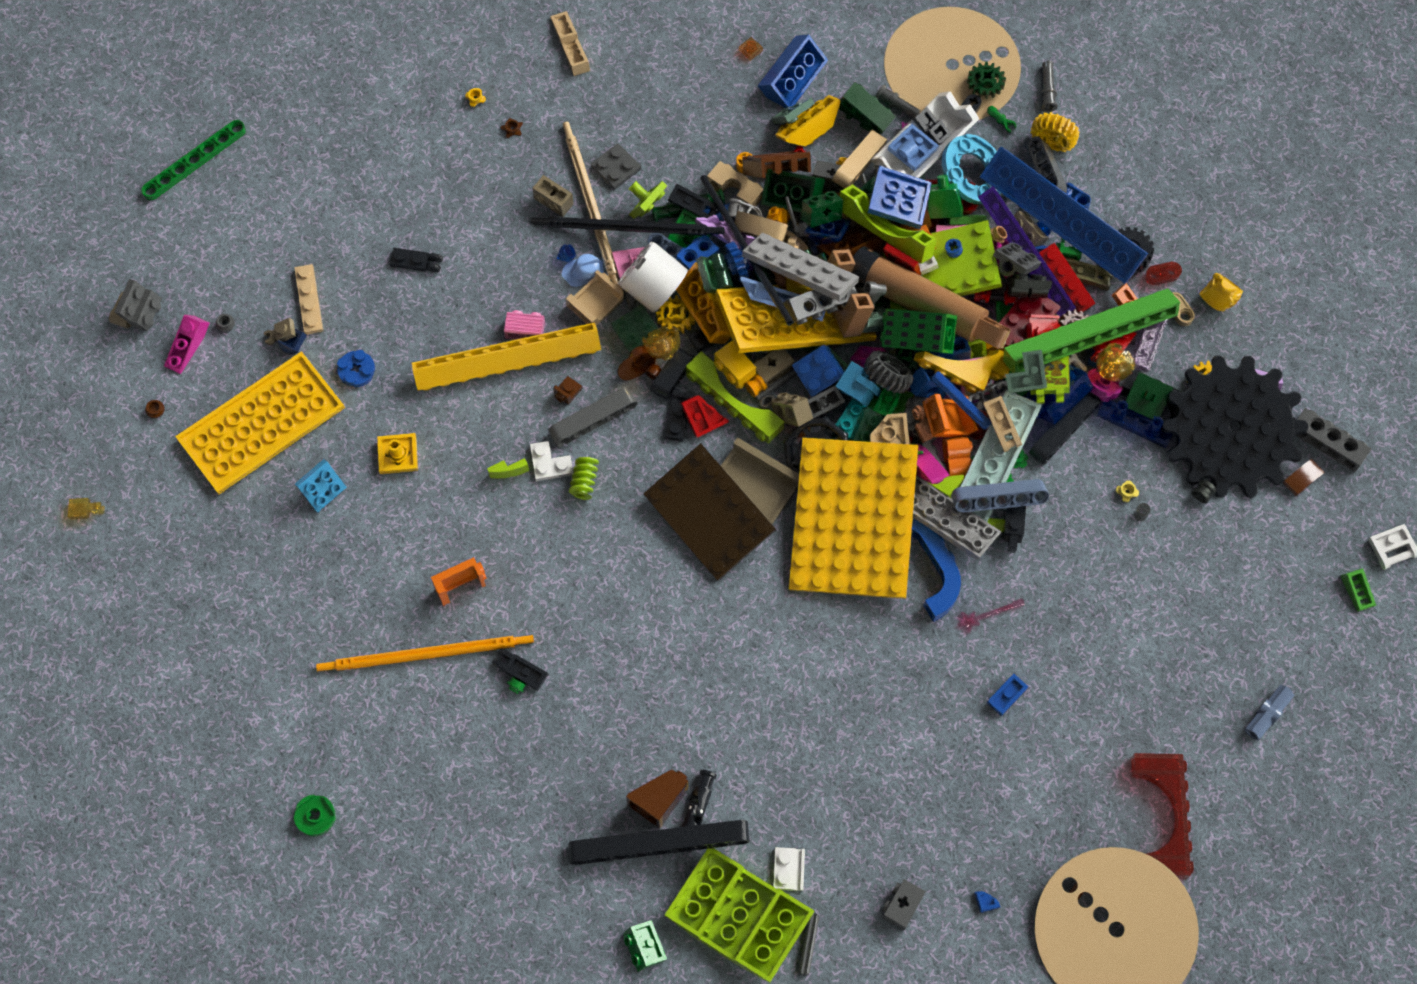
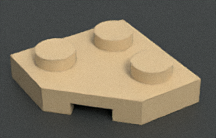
[869,413,910,444]

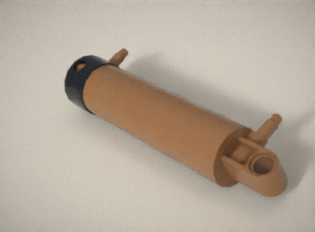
[851,246,1011,349]

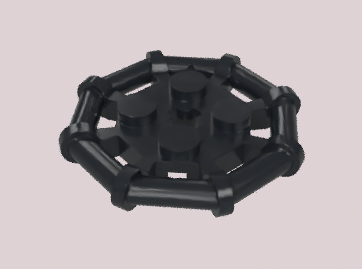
[783,416,849,474]

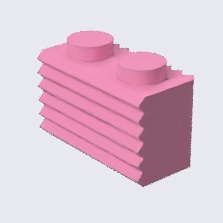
[504,310,545,340]

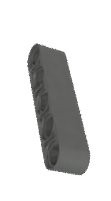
[548,387,638,447]

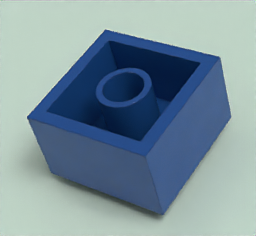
[792,345,844,397]

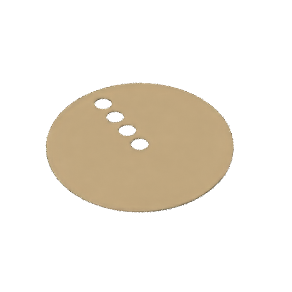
[884,7,1021,120]
[1035,847,1199,984]

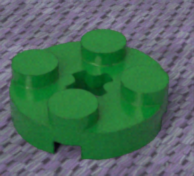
[294,795,336,837]

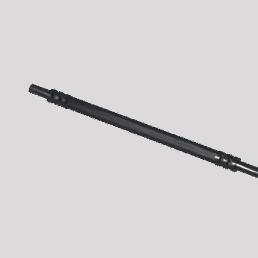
[531,216,725,236]

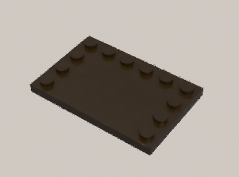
[643,443,776,581]

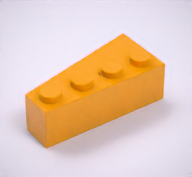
[676,262,731,344]

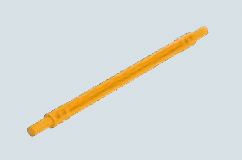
[316,635,534,672]

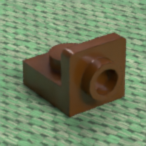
[553,376,583,405]

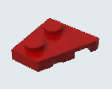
[680,395,729,438]

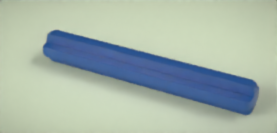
[931,371,991,430]

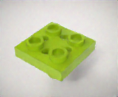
[628,181,667,219]

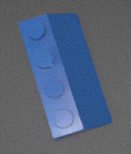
[758,34,828,108]

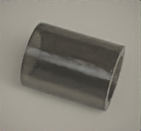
[1134,503,1151,521]

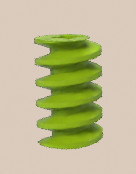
[569,457,599,500]

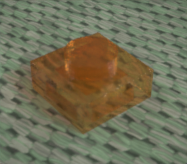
[738,37,763,61]

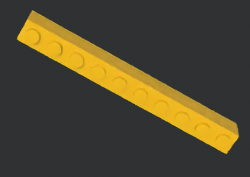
[412,322,601,391]

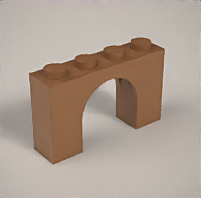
[827,249,874,338]

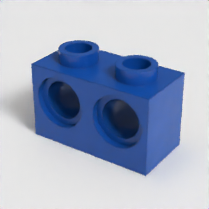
[677,235,719,272]

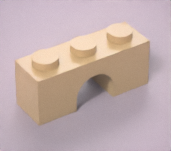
[707,161,763,206]

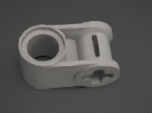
[728,198,762,221]

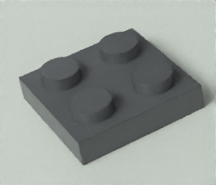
[591,143,642,190]

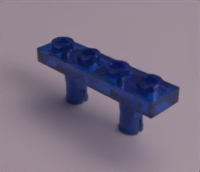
[1096,400,1173,449]

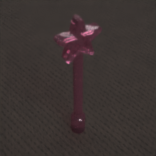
[958,598,1025,633]

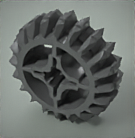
[864,350,914,394]

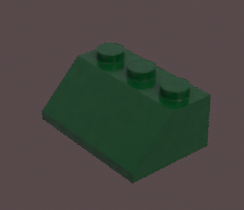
[761,168,825,212]

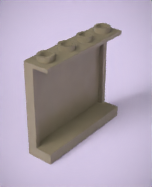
[721,437,799,525]

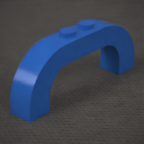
[911,518,961,622]

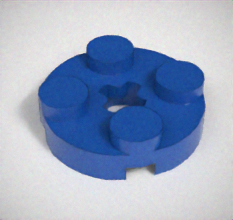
[337,350,375,387]

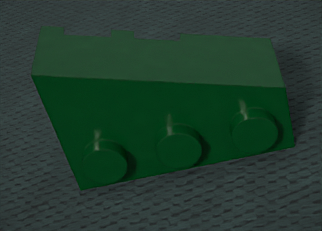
[839,82,896,135]

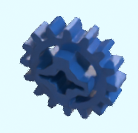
[724,241,750,282]

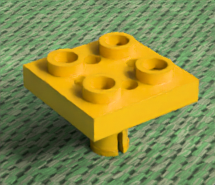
[377,433,418,474]

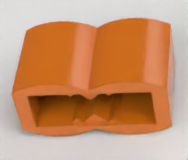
[942,436,973,477]

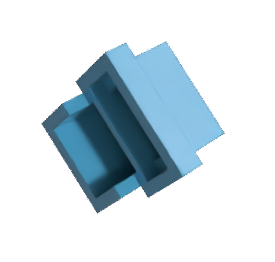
[835,361,882,407]

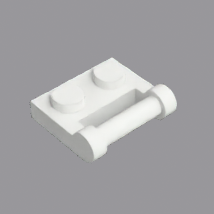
[1368,524,1417,570]

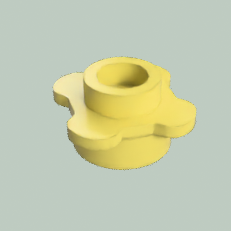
[1116,481,1139,502]

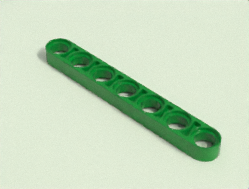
[141,120,246,201]

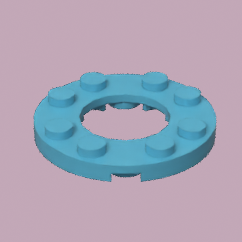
[942,134,1001,204]

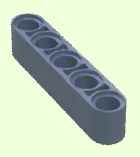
[951,479,1049,513]

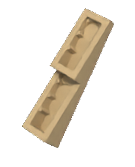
[550,11,590,76]

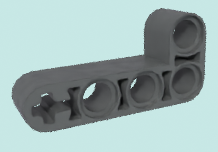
[1028,137,1067,193]

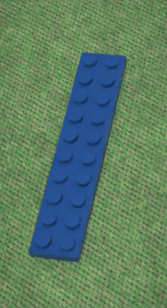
[980,147,1148,284]

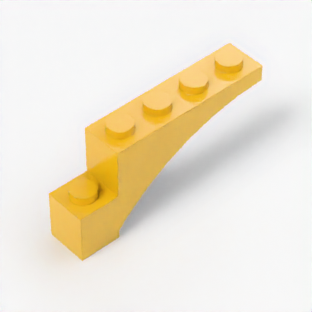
[913,350,1010,393]

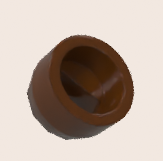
[645,364,661,380]

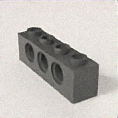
[783,287,857,326]
[1295,408,1372,472]

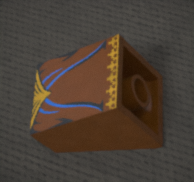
[626,769,688,829]

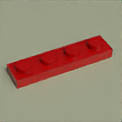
[1039,243,1096,313]

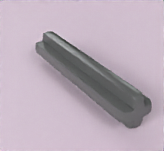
[798,913,820,975]

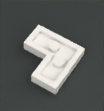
[530,441,573,481]

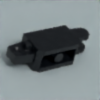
[1002,506,1026,553]

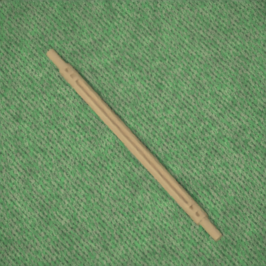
[562,122,621,287]

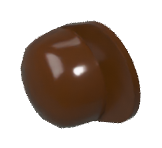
[617,346,656,380]

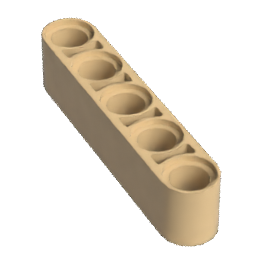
[832,130,888,189]

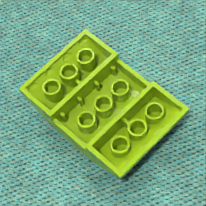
[665,848,815,983]

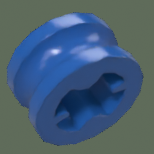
[945,239,963,258]

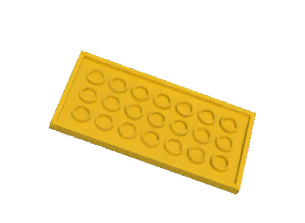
[715,284,877,353]
[175,351,345,494]

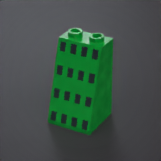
[880,309,957,354]

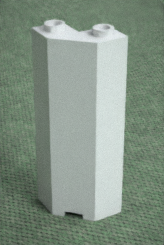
[871,91,979,178]

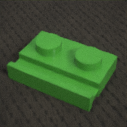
[946,215,987,225]

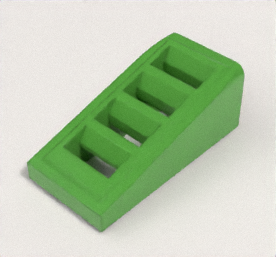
[1340,568,1376,611]

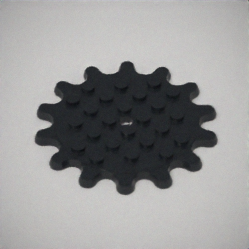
[1160,355,1309,498]

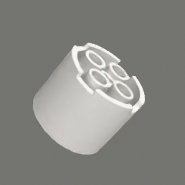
[618,242,688,313]

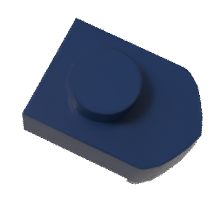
[277,329,307,355]

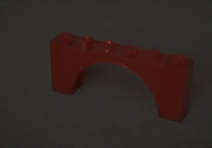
[1131,753,1194,879]

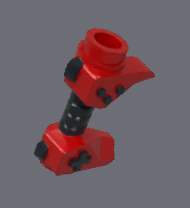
[974,287,1016,306]

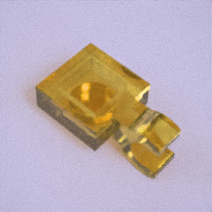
[68,498,105,519]

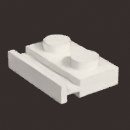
[773,847,805,891]

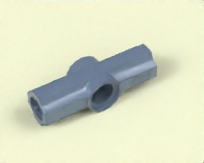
[1245,685,1294,741]

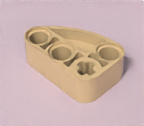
[734,211,788,242]

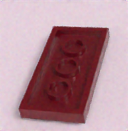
[999,295,1061,348]

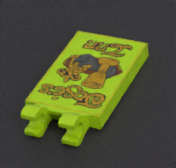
[1031,356,1070,404]

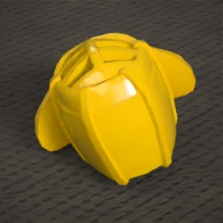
[1199,273,1243,312]

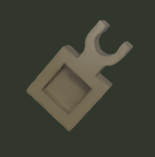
[264,318,296,345]

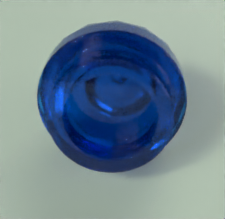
[557,244,576,262]

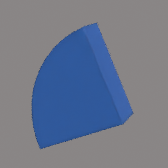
[974,891,1001,913]

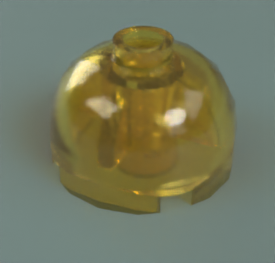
[642,326,681,361]
[1096,343,1135,382]

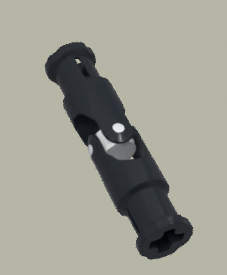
[681,770,717,853]

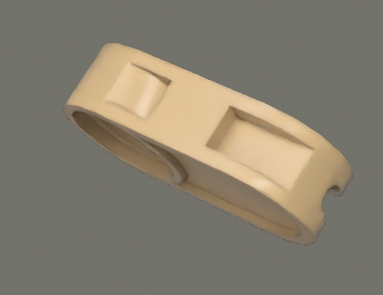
[1173,292,1195,326]

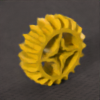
[1030,112,1080,152]

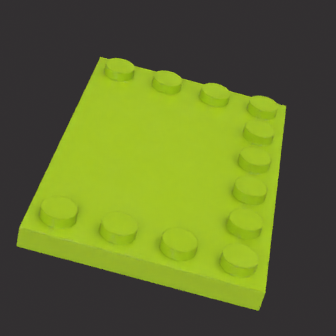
[881,220,1002,310]

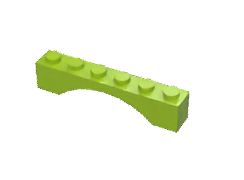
[840,185,937,264]
[686,351,785,444]

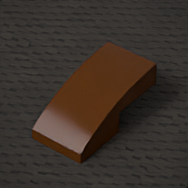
[1283,459,1325,496]

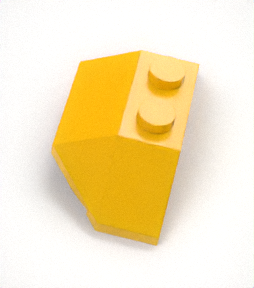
[775,95,841,146]

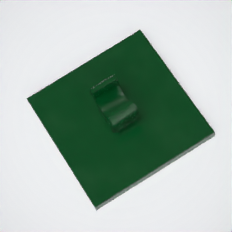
[1123,372,1174,422]

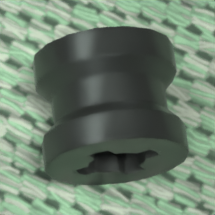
[1191,479,1216,504]

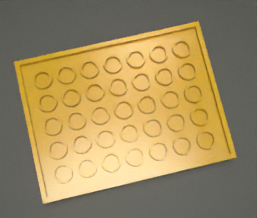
[789,438,918,599]

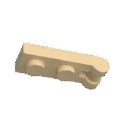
[983,396,1022,452]

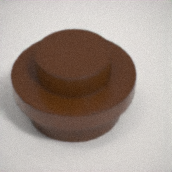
[145,400,165,418]

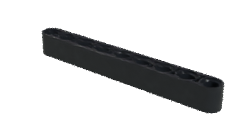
[568,820,750,865]

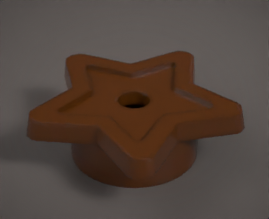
[500,118,523,138]

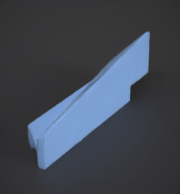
[740,276,826,321]

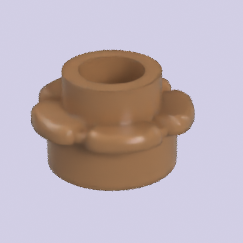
[990,226,1007,243]

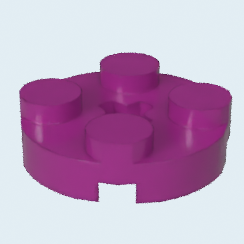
[1083,369,1122,402]

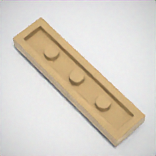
[294,264,324,334]

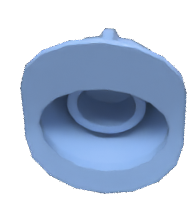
[562,254,604,287]

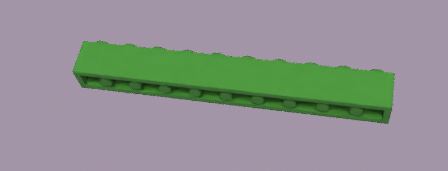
[1003,288,1180,373]

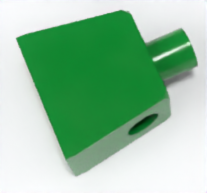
[928,175,963,219]

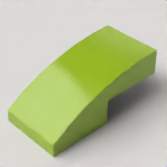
[487,458,529,479]

